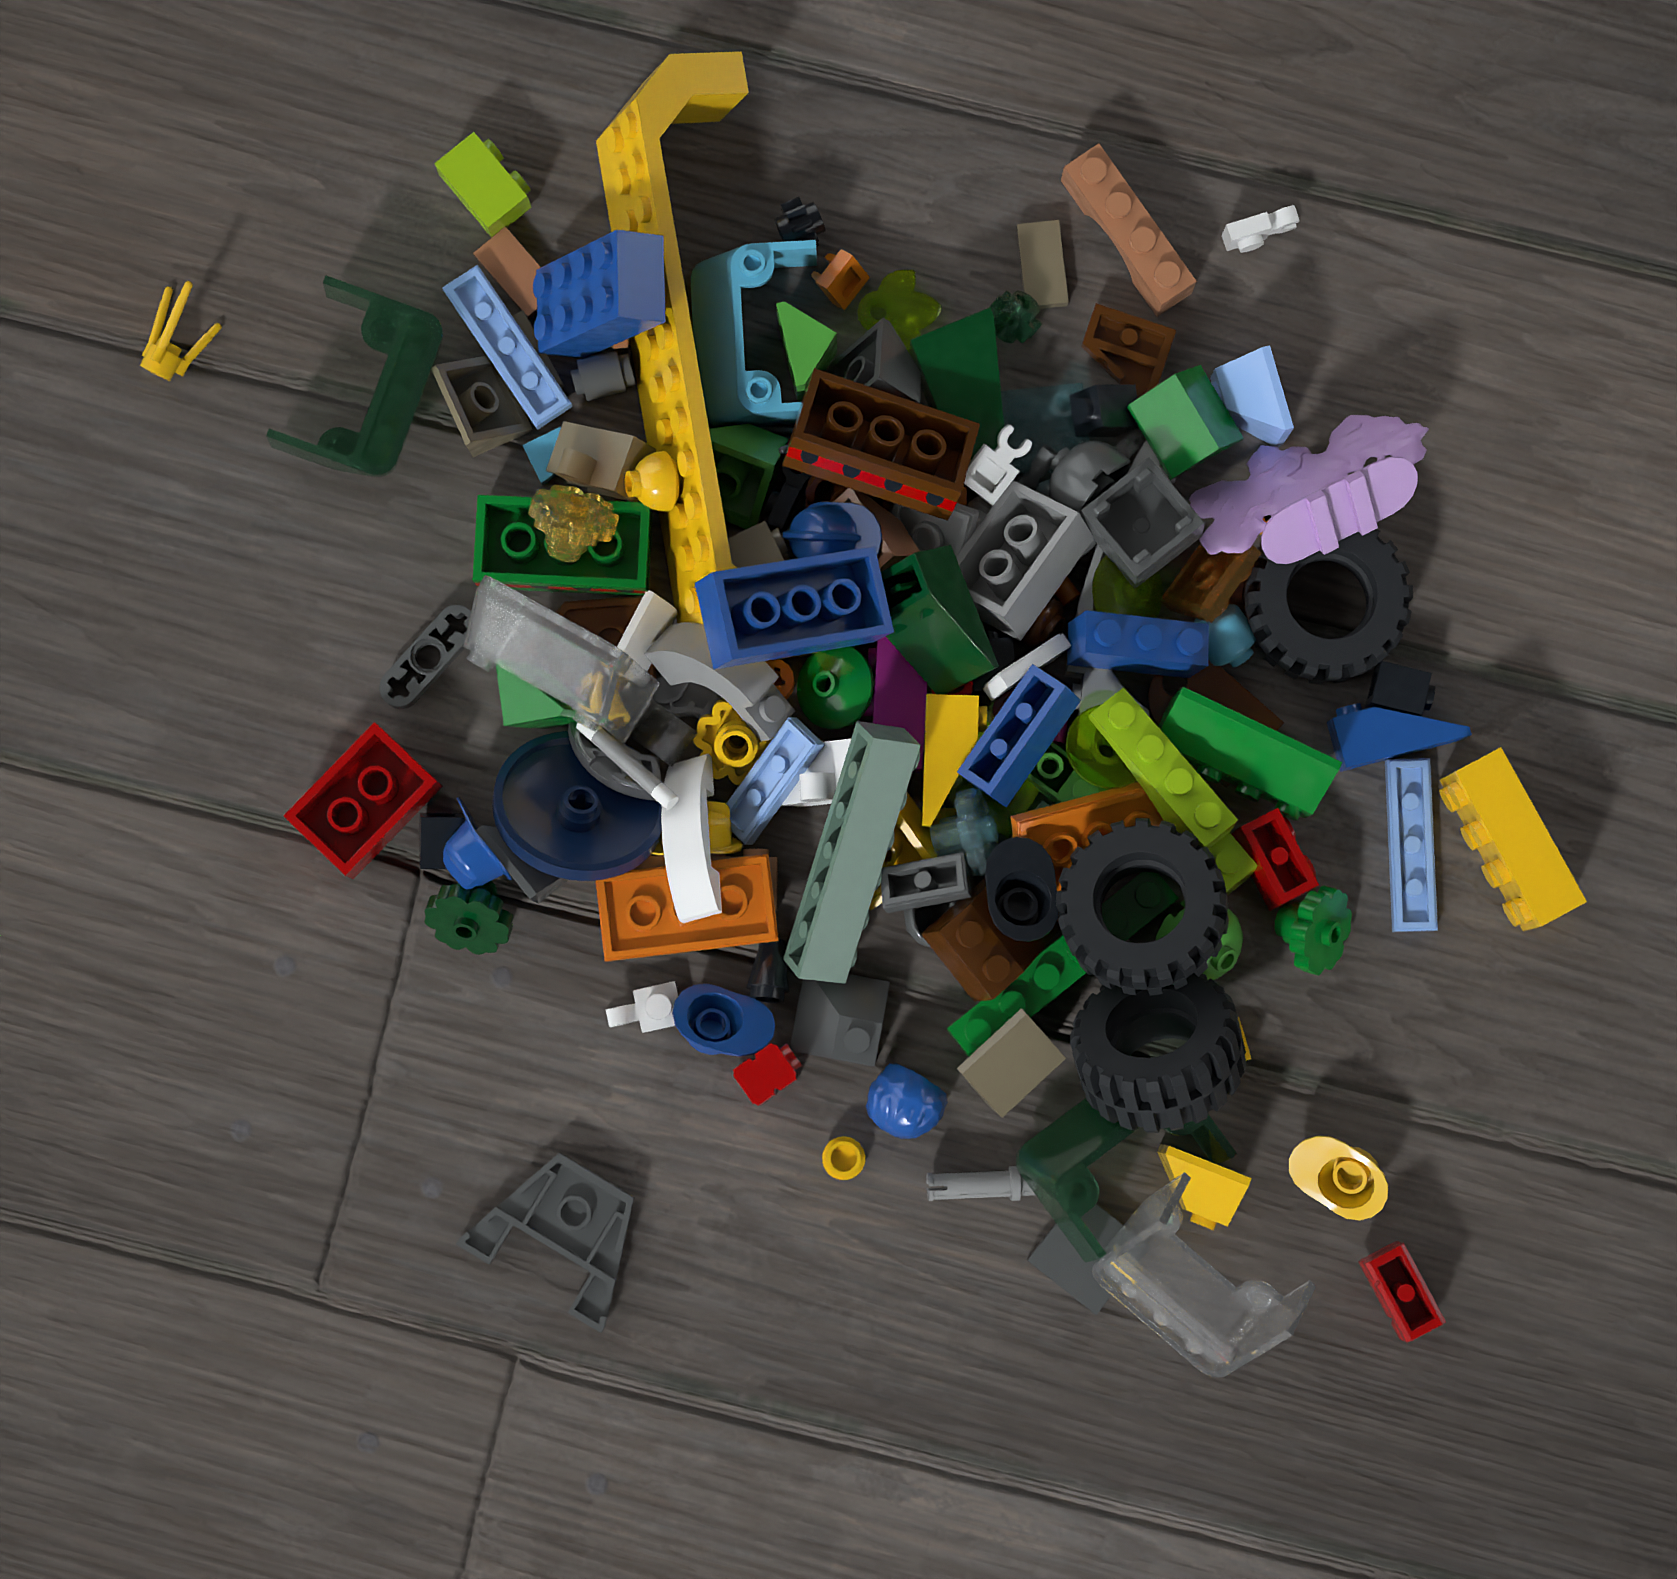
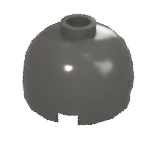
[1049,441,1131,515]

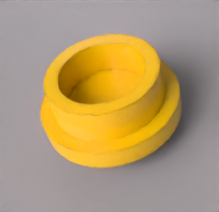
[822,1136,865,1180]

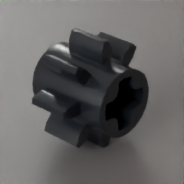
[774,197,826,247]

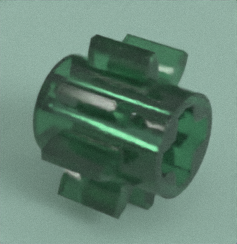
[990,290,1042,344]

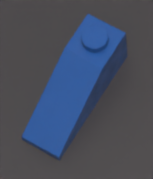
[1327,703,1472,772]

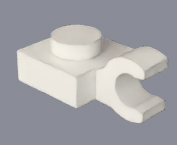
[606,981,678,1033]

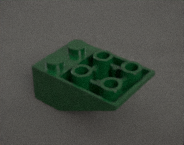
[881,545,999,695]

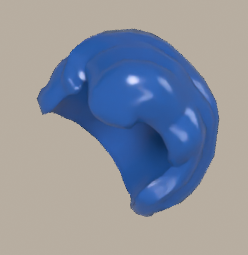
[866,1063,948,1139]

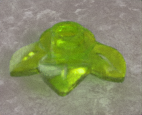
[857,270,942,352]

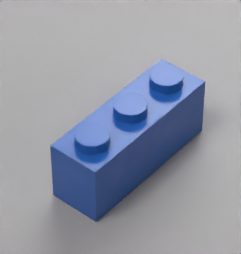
[1067,610,1209,678]
[957,664,1081,807]

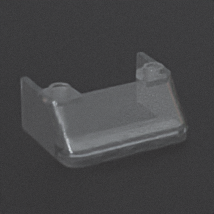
[463,575,660,743]
[1092,1172,1316,1377]

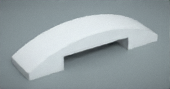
[661,754,722,923]

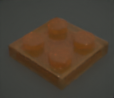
[1159,543,1261,623]

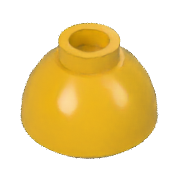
[624,451,679,511]

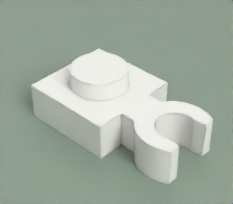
[1222,205,1300,253]
[964,425,1032,505]

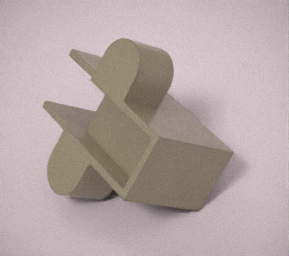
[546,421,656,502]

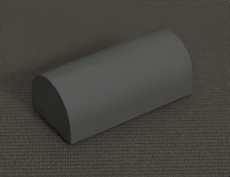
[881,852,974,913]

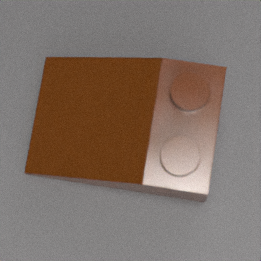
[921,878,1061,1002]

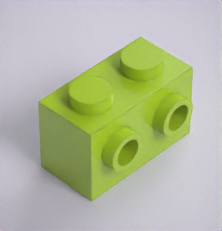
[434,132,532,238]

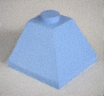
[1210,345,1294,447]

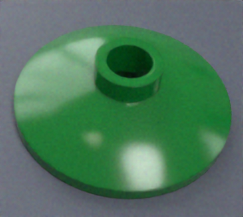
[797,646,874,729]

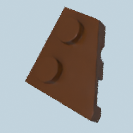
[1081,303,1176,398]

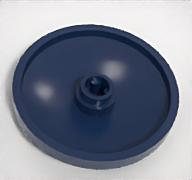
[492,731,662,881]

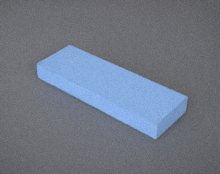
[726,717,825,845]

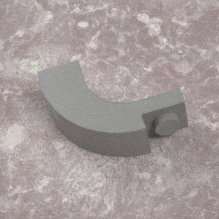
[644,622,795,742]

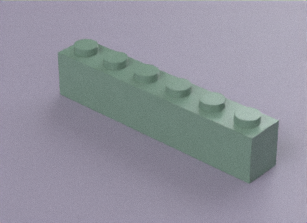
[783,721,921,984]

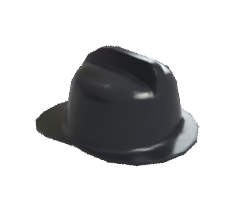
[985,837,1058,942]

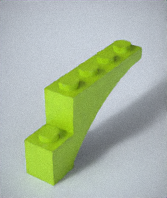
[1089,687,1258,896]

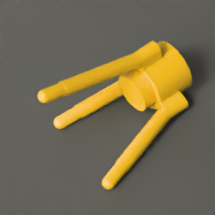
[139,281,222,382]

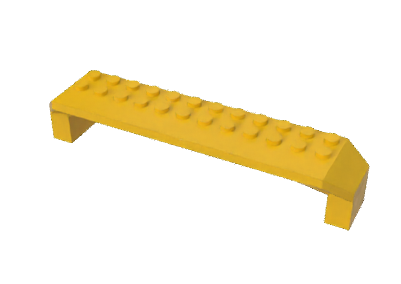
[596,51,816,659]

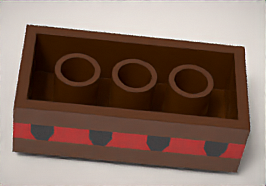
[782,368,980,521]

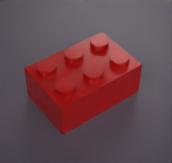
[283,722,443,879]

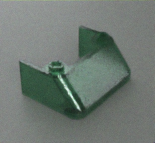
[266,275,443,477]
[1016,1097,1237,1263]

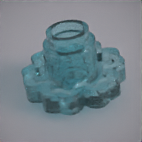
[930,788,998,876]

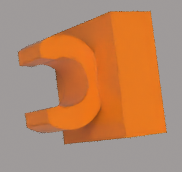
[811,249,870,311]

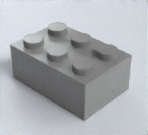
[956,480,1094,641]

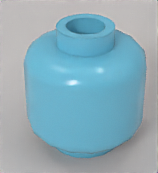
[1194,602,1256,667]

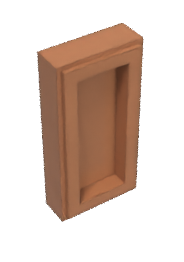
[473,226,541,319]

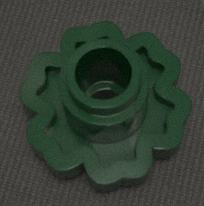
[424,881,514,955]

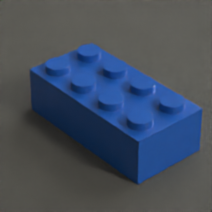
[533,230,666,358]
[695,546,894,670]

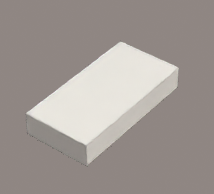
[983,634,1071,701]

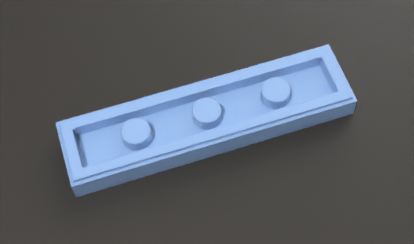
[442,265,573,430]
[1385,758,1438,932]

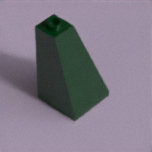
[909,307,1004,498]

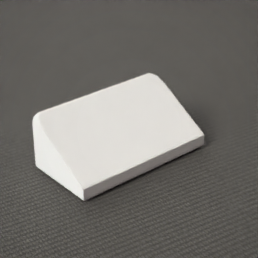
[608,590,677,685]

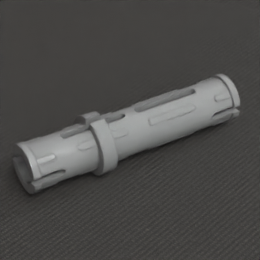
[926,1166,1060,1201]

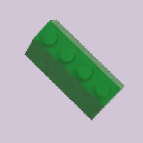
[1158,687,1343,821]

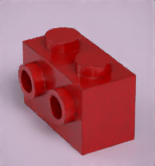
[1231,808,1319,911]

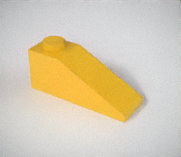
[922,694,987,827]

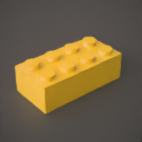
[1439,747,1587,931]

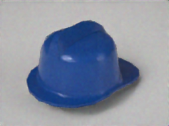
[782,502,882,558]
[443,797,512,889]
[672,984,776,1057]

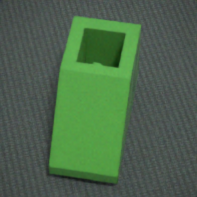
[1027,742,1115,804]

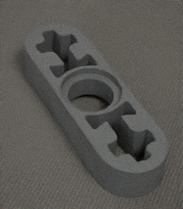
[379,605,478,709]

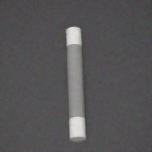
[576,716,679,810]

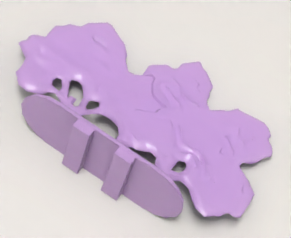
[1189,415,1429,564]

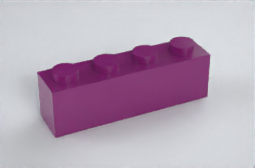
[865,636,927,773]

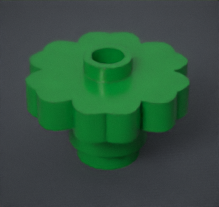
[1275,885,1352,976]

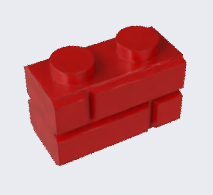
[733,1043,802,1106]
[1358,1241,1446,1343]

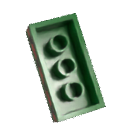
[472,495,653,596]

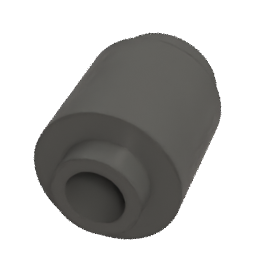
[571,350,636,402]

